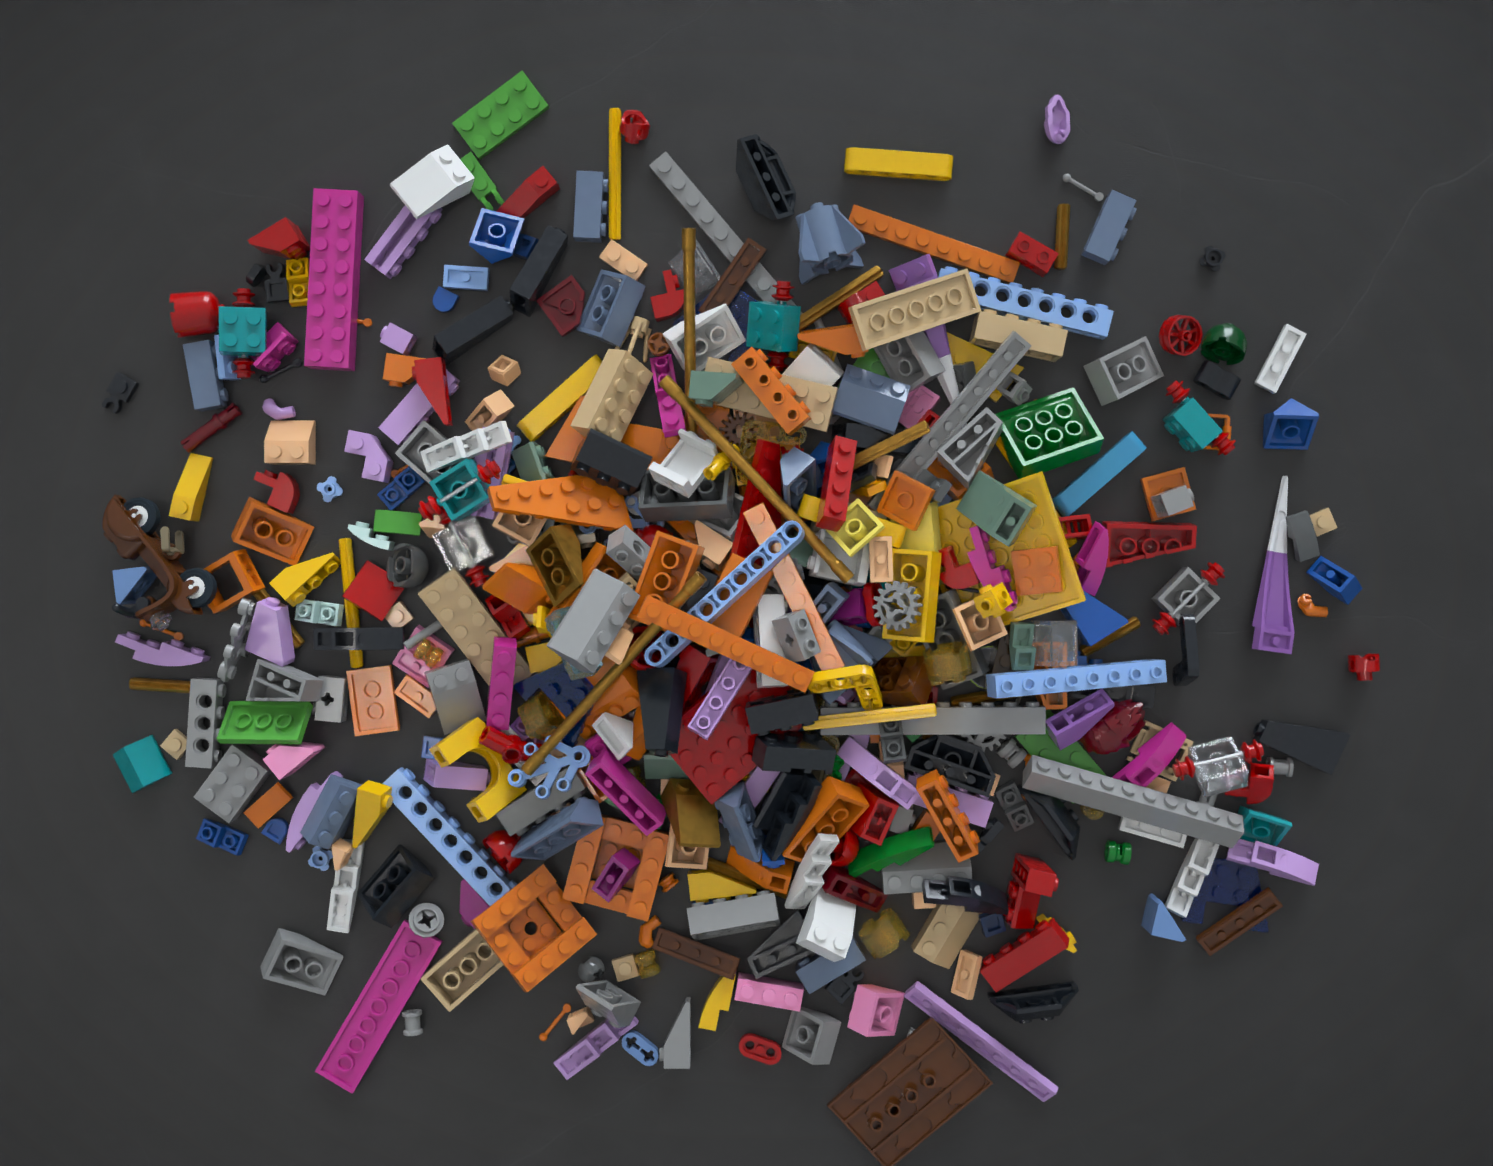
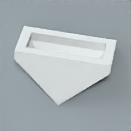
[592,712,633,760]

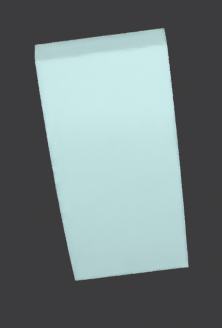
[348,521,395,550]
[294,599,344,626]

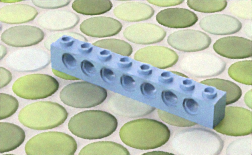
[938,266,1114,340]
[986,659,1167,699]
[383,767,517,906]

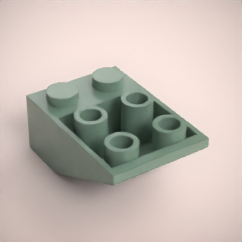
[956,470,1038,547]

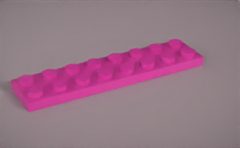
[315,919,443,1094]

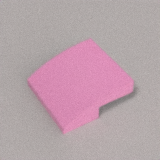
[898,385,941,429]
[392,625,455,688]

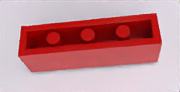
[816,435,857,532]
[1011,853,1059,897]
[980,918,1069,992]

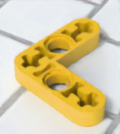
[808,664,883,711]

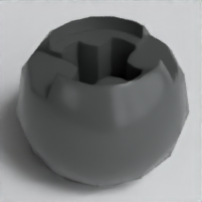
[578,956,605,983]

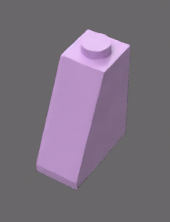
[245,597,295,667]
[423,758,490,791]

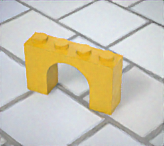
[429,717,527,823]

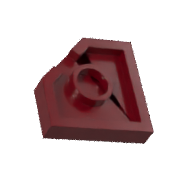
[536,275,586,337]

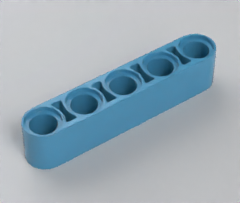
[1052,431,1147,517]

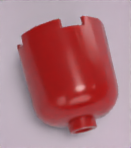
[169,291,225,338]

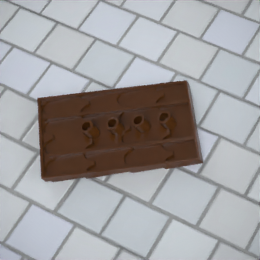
[827,1017,993,1166]

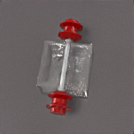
[432,506,496,588]
[1172,736,1264,797]

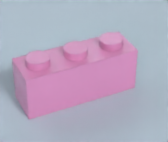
[734,972,804,1012]

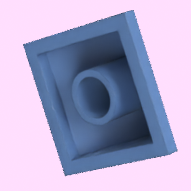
[112,567,157,604]
[1141,893,1186,942]

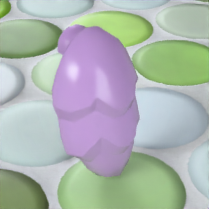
[1044,95,1070,144]

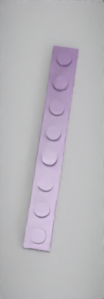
[904,981,1059,1102]

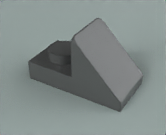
[916,469,953,503]

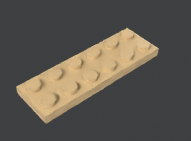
[848,268,981,351]
[705,356,838,432]
[418,567,533,687]

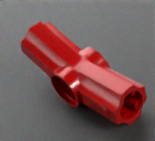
[479,726,544,764]

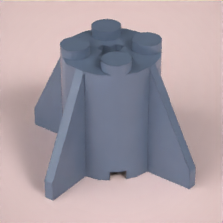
[795,202,866,285]
[810,619,893,705]

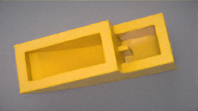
[698,975,736,1031]

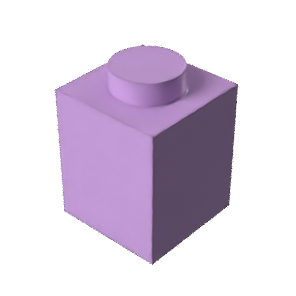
[380,322,417,356]

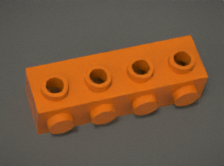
[731,347,812,436]
[916,769,980,863]

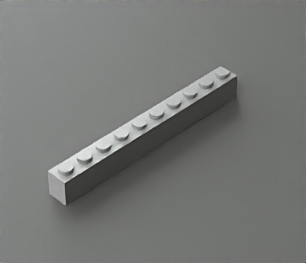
[820,701,1046,735]
[1022,755,1244,848]

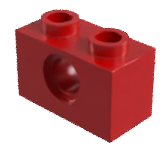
[1005,231,1059,277]

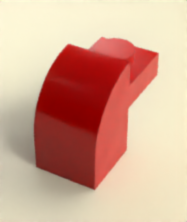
[650,269,684,322]
[838,281,885,324]
[253,470,300,514]
[938,545,981,589]
[485,595,531,640]
[1225,763,1274,804]

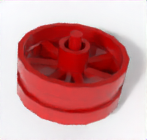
[1159,315,1203,356]

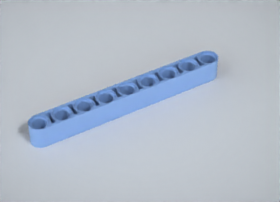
[644,520,805,668]

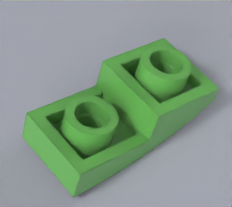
[373,510,422,536]

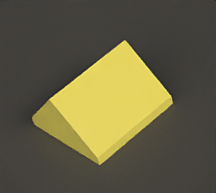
[825,498,885,557]

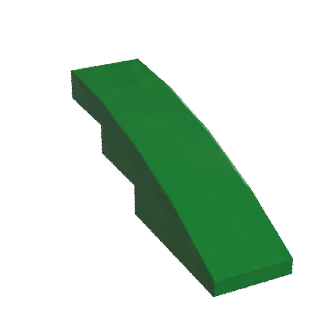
[848,826,934,878]

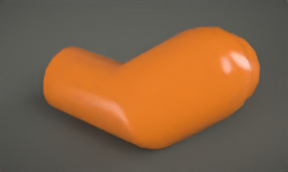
[1297,594,1328,617]
[639,915,662,948]

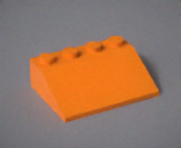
[541,656,640,740]

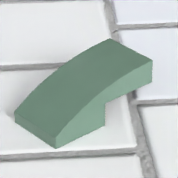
[1009,622,1036,670]

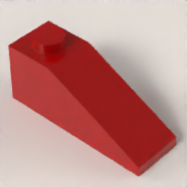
[496,166,560,218]
[412,357,453,426]

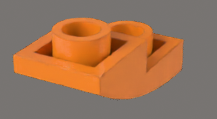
[243,782,293,829]

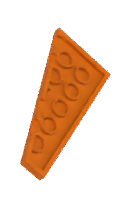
[487,475,633,531]

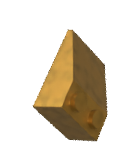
[526,524,584,608]
[660,778,721,848]

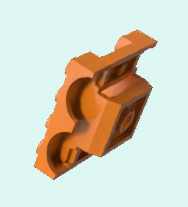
[562,814,669,922]
[470,864,597,992]

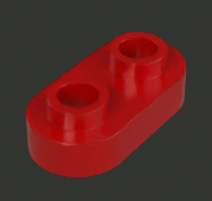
[862,582,883,627]
[739,1033,782,1065]

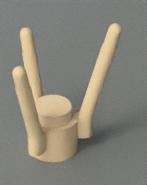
[615,316,652,363]

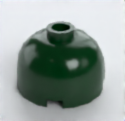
[1201,323,1247,365]

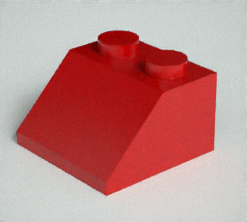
[247,217,310,260]

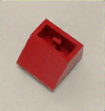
[850,781,899,846]
[1003,877,1041,929]

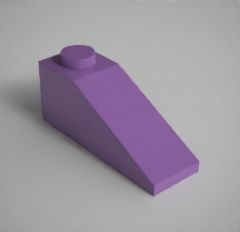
[1046,688,1115,750]

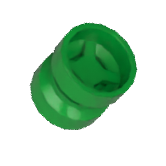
[1104,840,1132,865]

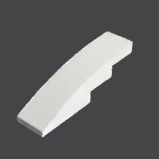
[420,421,512,473]
[785,833,840,909]
[1165,838,1219,918]
[327,839,365,933]

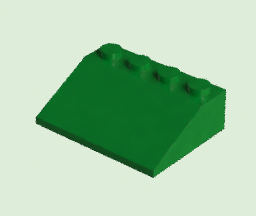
[995,387,1104,479]

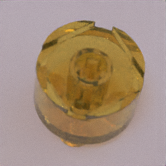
[922,641,973,686]
[517,690,564,740]
[858,907,910,959]

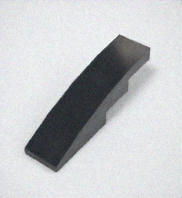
[1067,685,1156,709]
[762,773,822,861]

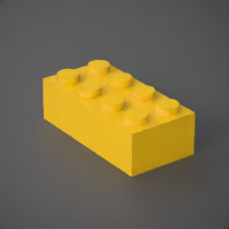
[882,548,942,643]

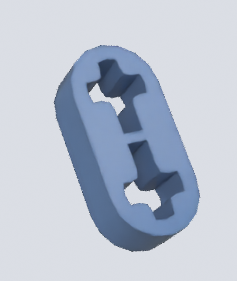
[622,1030,659,1066]

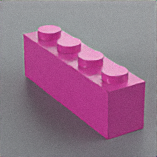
[486,636,517,730]
[585,749,667,836]

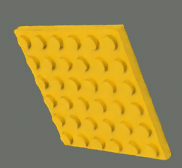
[938,471,1086,626]

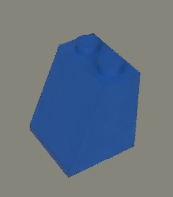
[1060,591,1129,646]

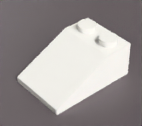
[390,145,475,219]
[663,304,746,371]
[796,887,856,962]

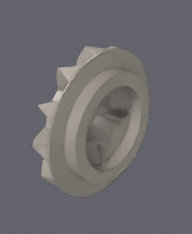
[408,903,444,939]

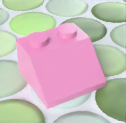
[262,742,326,780]
[847,984,905,1037]

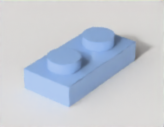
[443,265,490,291]
[214,334,241,381]

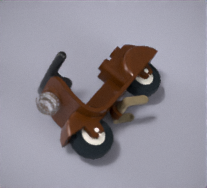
[102,494,217,631]

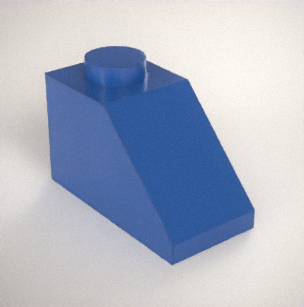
[1306,556,1363,605]

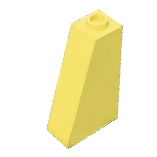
[890,502,944,585]

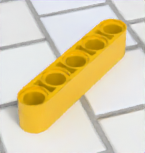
[844,147,953,181]
[517,354,602,442]
[797,494,907,548]

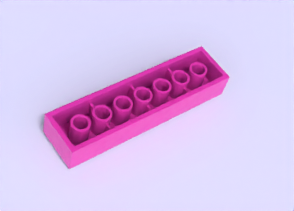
[304,188,364,371]

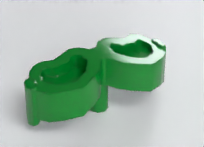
[828,755,844,780]

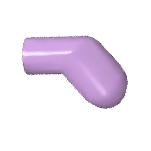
[262,398,296,420]

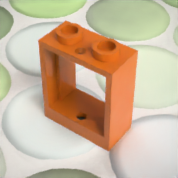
[204,549,266,614]

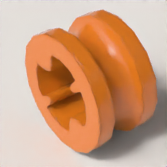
[658,872,679,893]

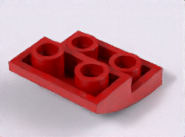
[342,560,404,621]

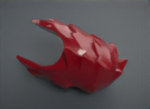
[1079,699,1146,755]

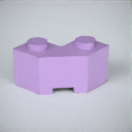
[344,430,394,483]

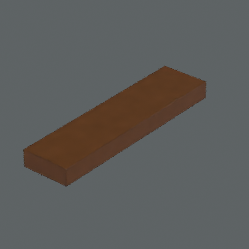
[698,237,767,313]
[1196,887,1283,956]
[652,927,741,980]

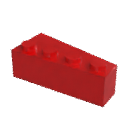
[1102,521,1197,568]

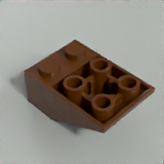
[856,656,938,707]

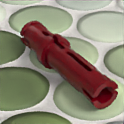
[180,403,242,453]

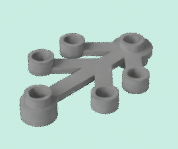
[217,597,256,682]

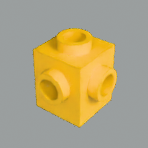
[973,582,1013,618]

